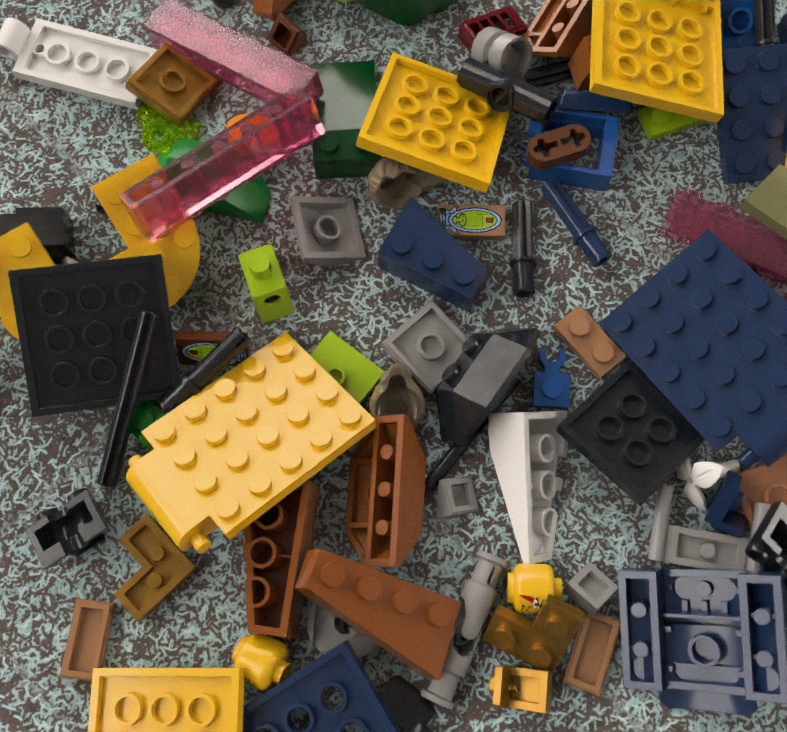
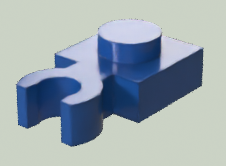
[532,348,570,410]

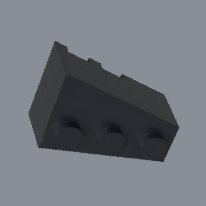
[0,207,76,264]

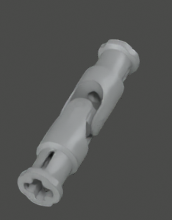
[420,550,509,710]

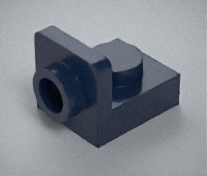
[704,470,746,538]

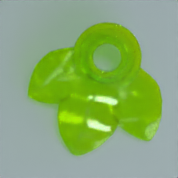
[136,102,201,153]

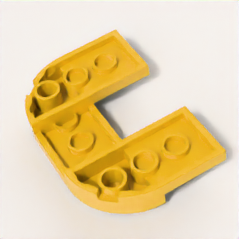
[0,153,200,340]

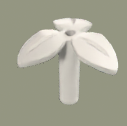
[677,458,740,511]

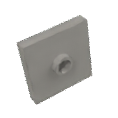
[380,300,468,397]

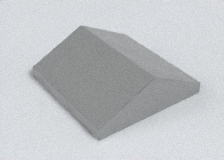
[289,196,366,267]

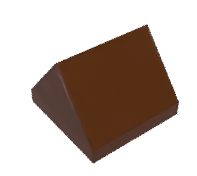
[267,12,308,58]

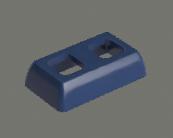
[557,90,633,114]

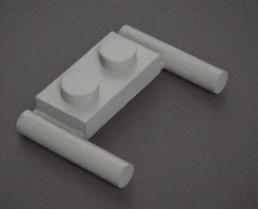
[648,485,771,571]

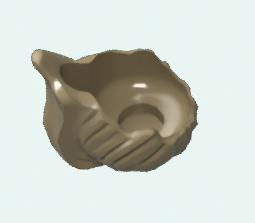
[368,157,448,209]
[369,362,426,430]

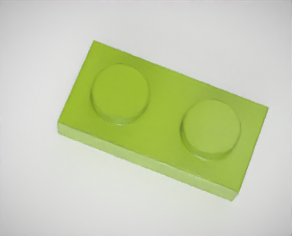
[636,106,709,141]

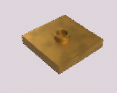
[125,42,219,127]

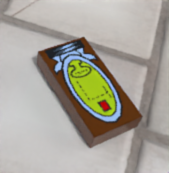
[175,331,251,366]

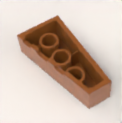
[243,480,320,638]
[295,549,461,680]

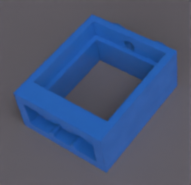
[523,108,620,191]

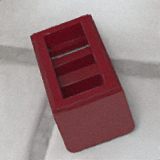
[458,6,528,54]

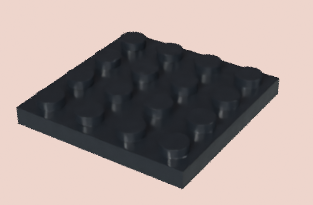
[8,254,180,417]

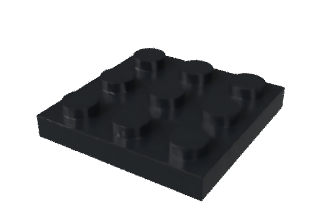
[556,360,706,507]

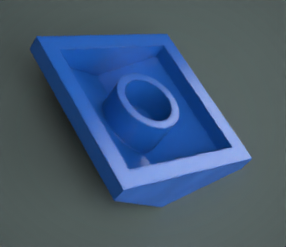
[720,0,777,49]

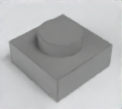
[563,561,619,617]

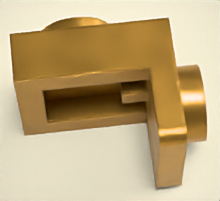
[489,666,553,713]

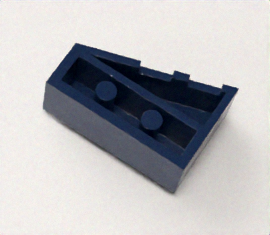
[378,196,487,312]

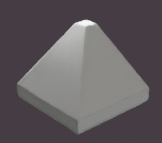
[436,476,479,520]

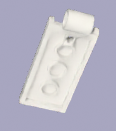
[0,17,158,110]

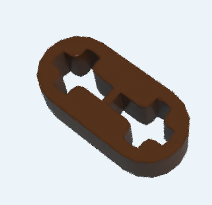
[526,124,591,170]

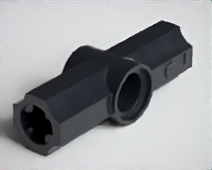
[456,57,559,126]

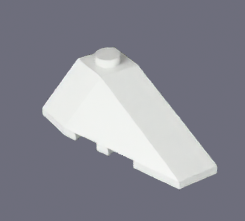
[488,411,568,564]

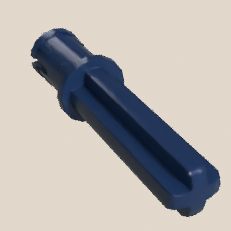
[541,178,612,268]

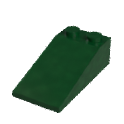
[311,60,381,179]

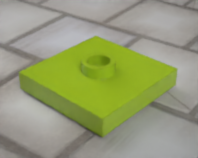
[310,331,385,405]

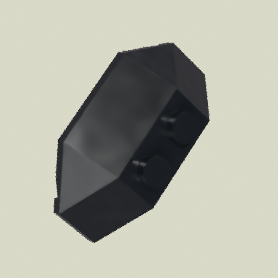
[436,328,541,447]

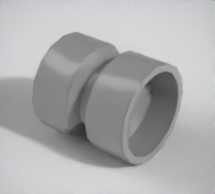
[471,26,533,75]

